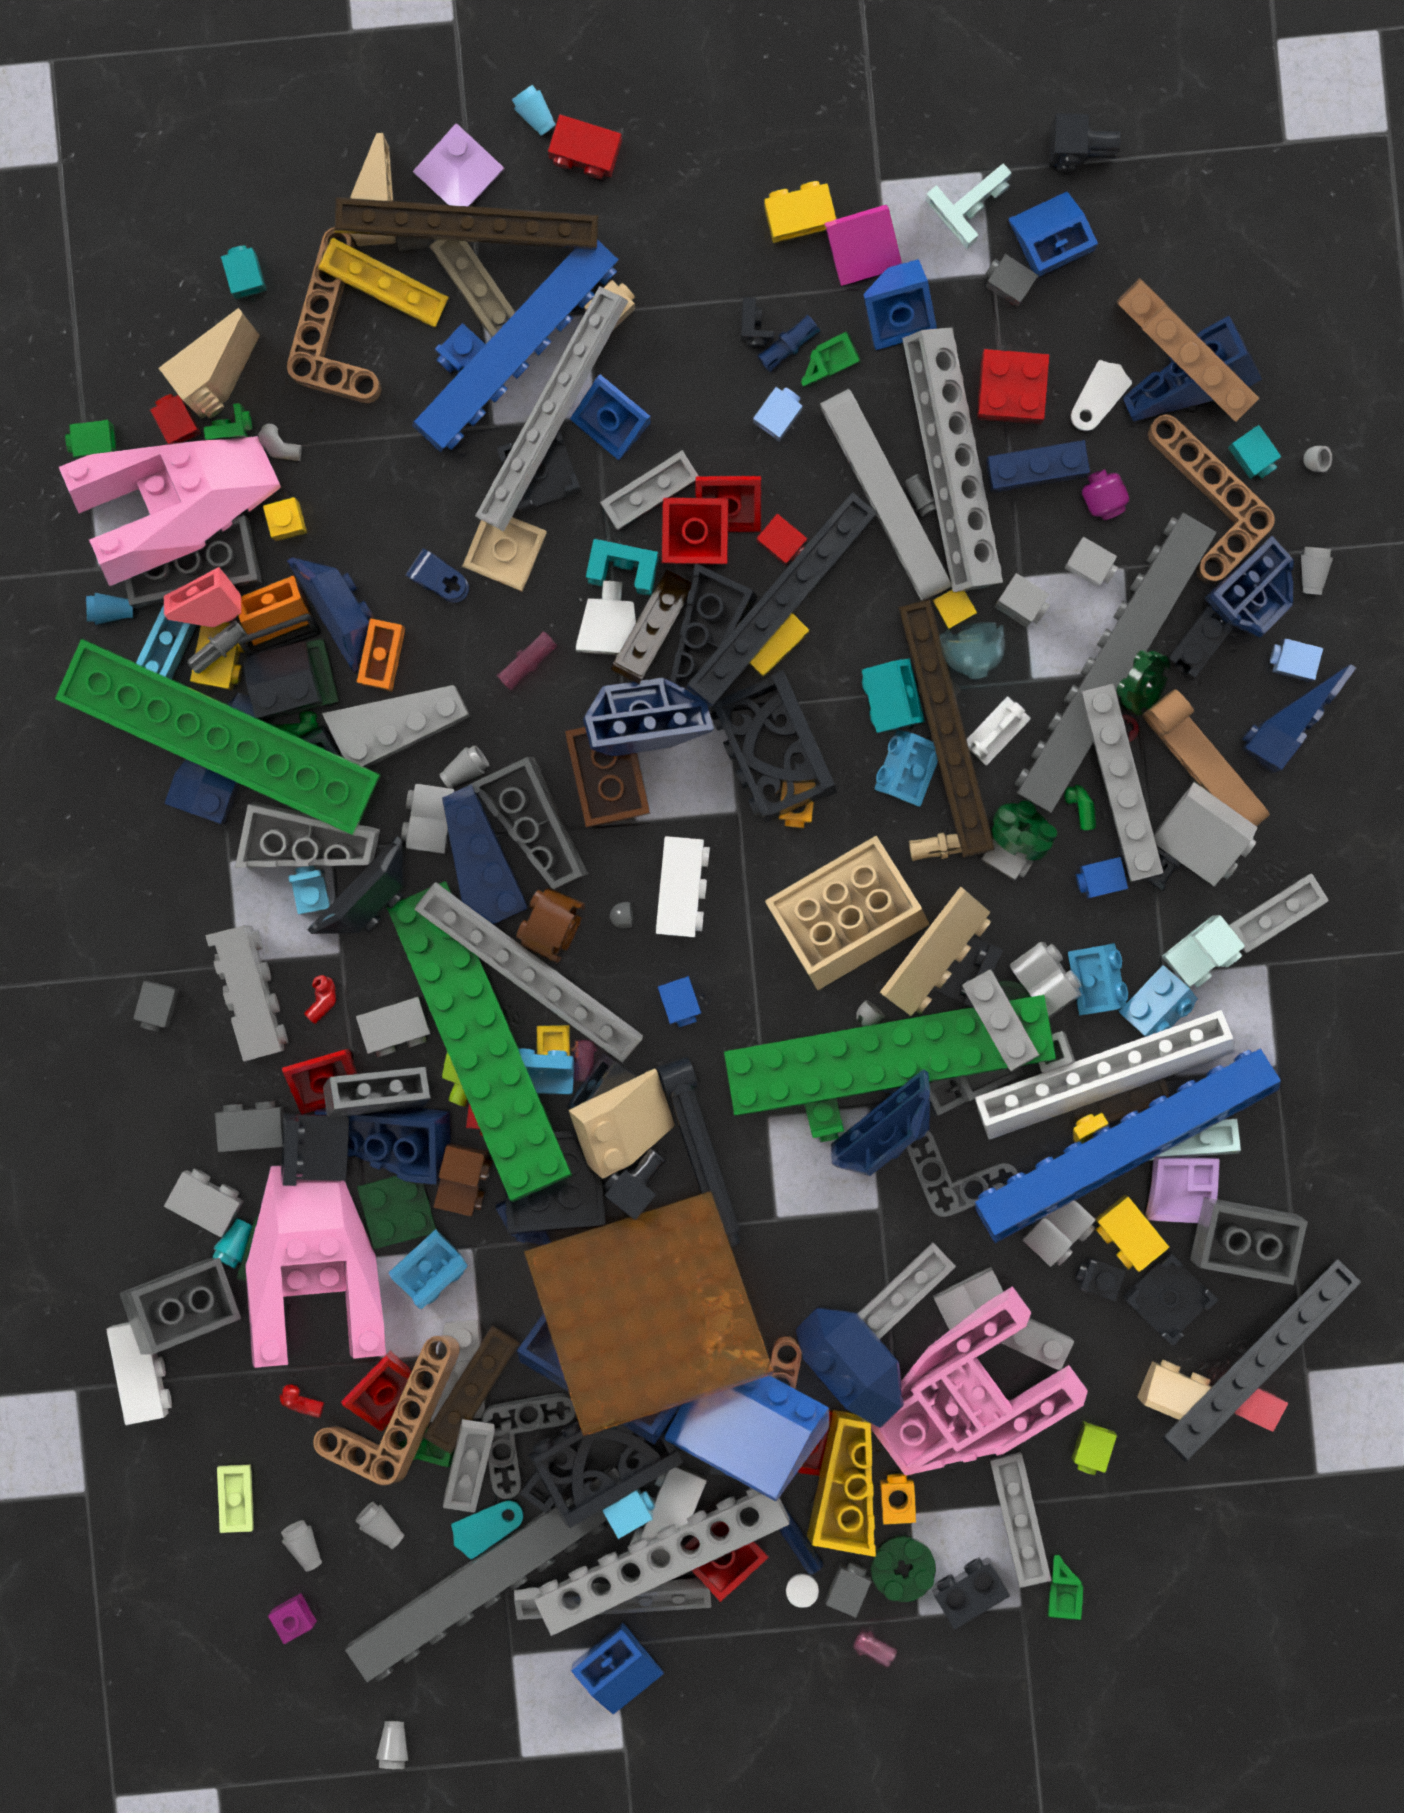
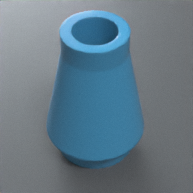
[86,593,133,625]

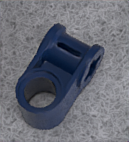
[405,548,469,603]

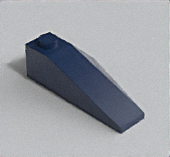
[1123,316,1262,421]
[164,692,263,825]

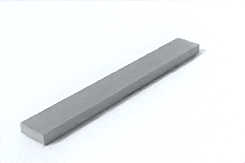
[475,286,628,531]
[414,882,643,1063]

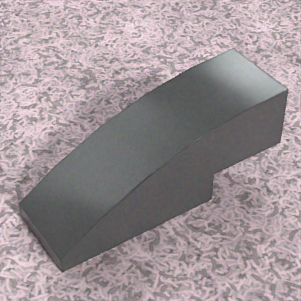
[929,1067,1024,1118]

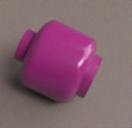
[1082,469,1129,520]

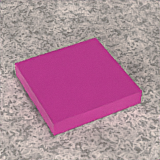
[825,204,902,286]

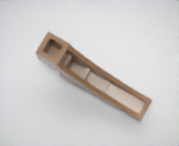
[1117,278,1259,422]

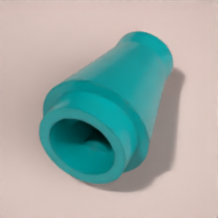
[212,1218,253,1269]

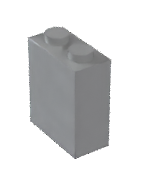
[1154,782,1258,887]

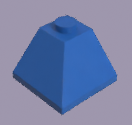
[863,259,937,350]

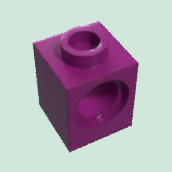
[268,1593,317,1644]

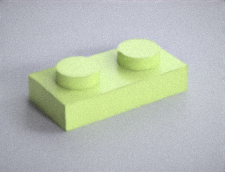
[217,1465,254,1533]

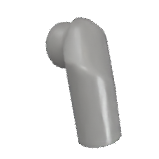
[258,424,302,461]

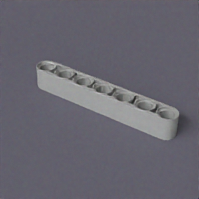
[820,389,952,601]

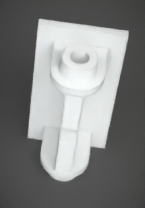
[967,696,1031,766]

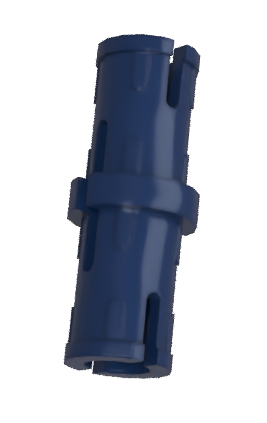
[757,315,820,372]

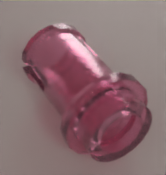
[571,1040,597,1081]
[853,1631,897,1668]

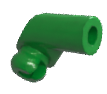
[273,711,318,738]
[1064,784,1096,830]

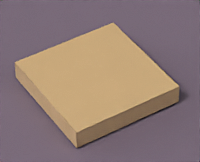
[462,517,547,592]

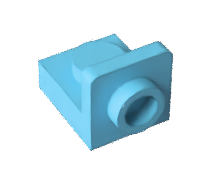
[288,865,330,915]

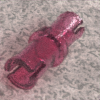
[496,631,557,691]

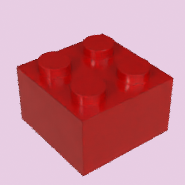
[977,349,1049,425]

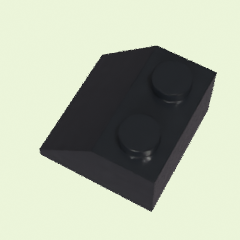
[243,641,323,720]

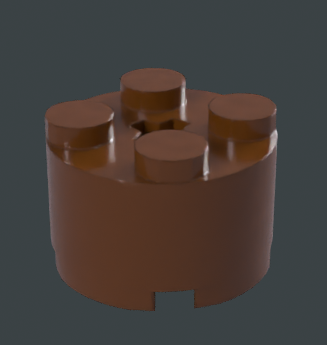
[516,888,585,963]

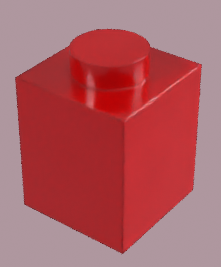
[150,394,202,444]
[756,514,807,566]

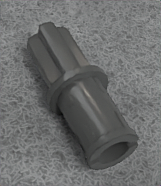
[188,619,248,674]

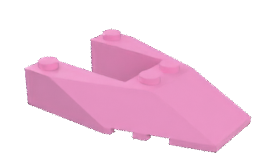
[59,436,281,586]
[245,1165,386,1368]
[871,1286,1088,1475]

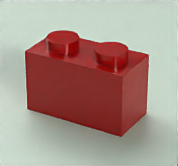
[548,114,622,179]

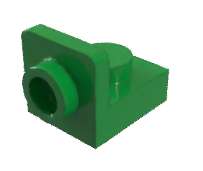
[204,403,252,440]
[805,1099,844,1143]

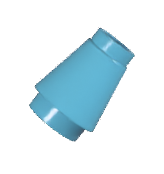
[512,85,556,136]

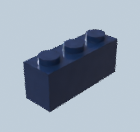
[985,440,1090,493]

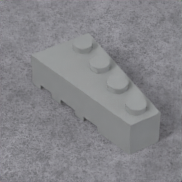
[205,925,288,1061]

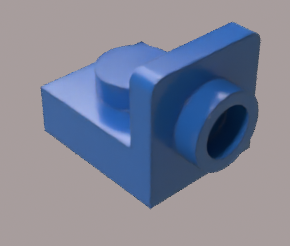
[435,323,486,373]

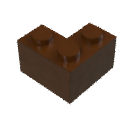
[434,1142,493,1217]

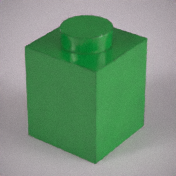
[66,420,116,460]

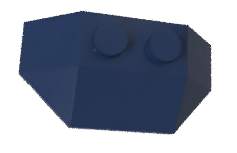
[1204,536,1294,637]
[287,557,374,675]
[583,678,714,756]
[831,1069,930,1176]
[795,1308,904,1428]

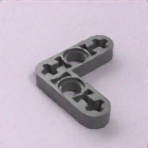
[906,1130,1018,1217]
[481,1393,576,1499]

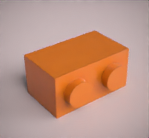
[238,575,312,646]
[357,618,406,691]

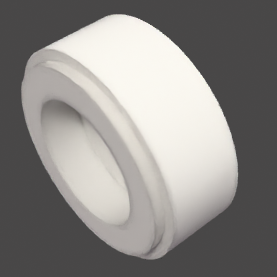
[786,1573,819,1608]

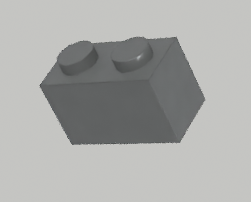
[215,1101,284,1152]

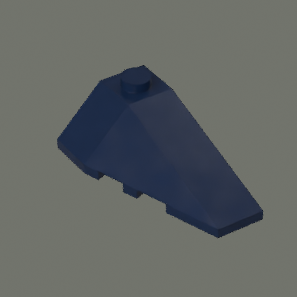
[1241,664,1356,773]
[315,1108,451,1185]

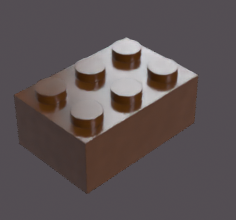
[565,727,651,828]

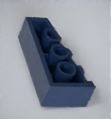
[442,784,528,924]

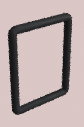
[238,614,321,656]

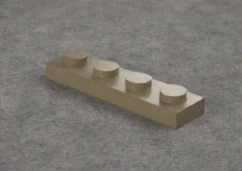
[429,239,515,338]

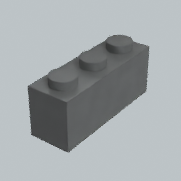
[323,1067,430,1118]

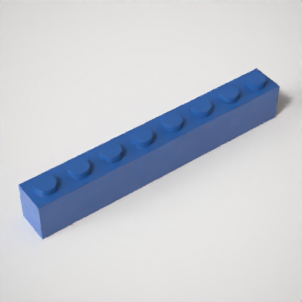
[412,240,619,452]

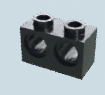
[932,1557,1010,1630]

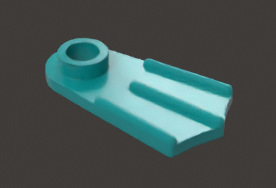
[451,1500,524,1559]

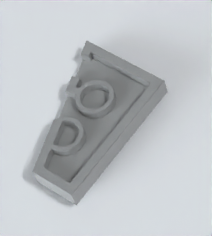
[429,1319,486,1422]

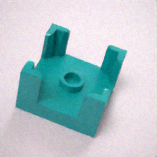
[586,539,659,597]

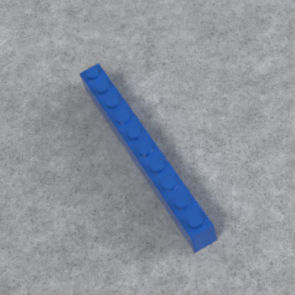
[975,1048,1281,1243]

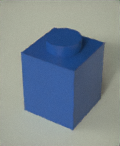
[1076,857,1128,898]
[658,976,701,1027]

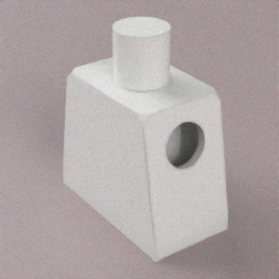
[576,581,636,655]

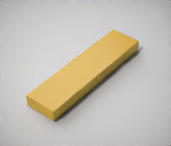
[318,238,449,327]

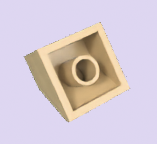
[1137,1360,1212,1420]

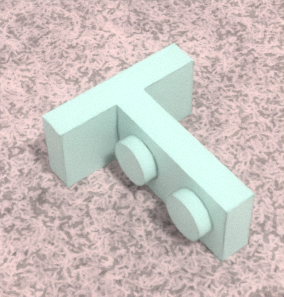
[925,163,1012,249]

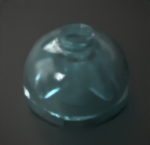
[940,622,1005,679]

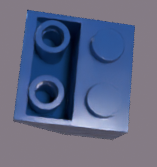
[1008,191,1098,278]
[571,1622,664,1715]

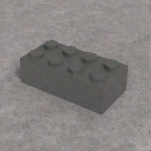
[124,515,262,609]

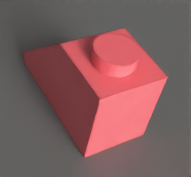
[164,567,241,628]
[1235,1388,1288,1432]

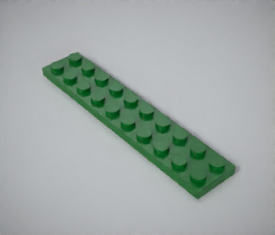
[55,639,380,835]
[387,881,572,1202]
[724,995,1056,1116]

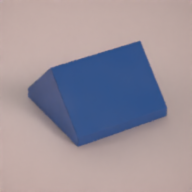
[570,374,651,460]

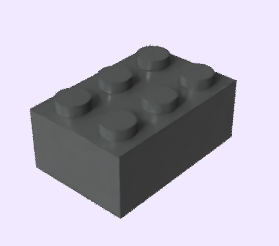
[1190,1197,1308,1285]
[119,1258,241,1355]

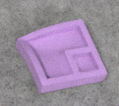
[413,123,505,206]
[1145,1157,1220,1223]

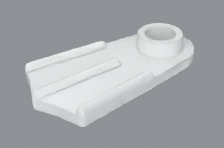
[1071,360,1132,431]

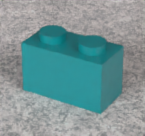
[862,659,925,733]

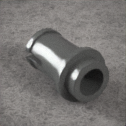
[902,474,936,517]

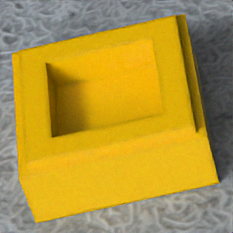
[932,590,977,629]
[537,1025,570,1056]

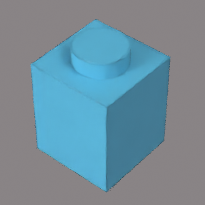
[602,1489,656,1539]

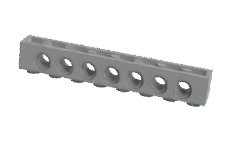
[902,328,1003,593]
[534,1488,790,1636]

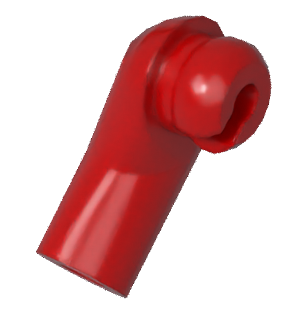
[304,975,336,1024]
[279,1385,324,1418]

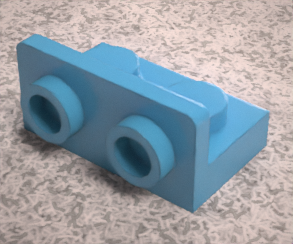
[875,730,938,807]
[1068,943,1128,1016]

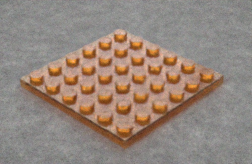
[524,1191,773,1436]

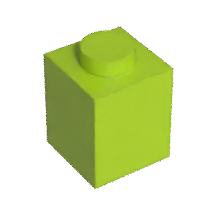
[1071,1422,1117,1475]

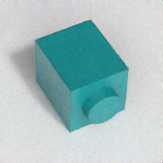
[221,246,267,299]
[1228,425,1281,479]

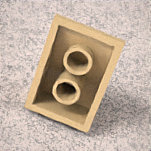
[349,133,396,246]
[569,1069,675,1179]

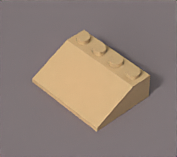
[159,308,260,419]
[765,836,929,990]
[880,887,991,1016]

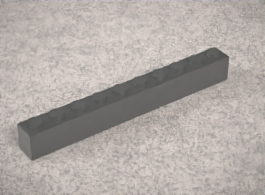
[1014,513,1217,814]
[345,1463,620,1682]

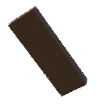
[1072,1078,1171,1123]

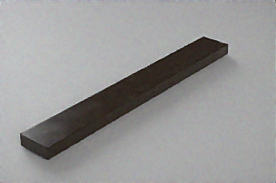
[334,197,598,250]
[899,599,995,859]

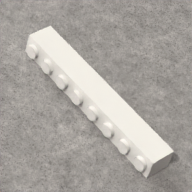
[975,1010,1234,1140]

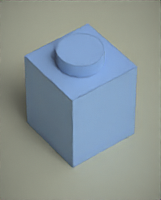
[753,387,802,442]
[1270,638,1323,682]

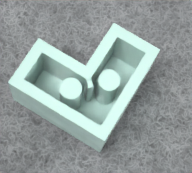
[1162,915,1245,987]

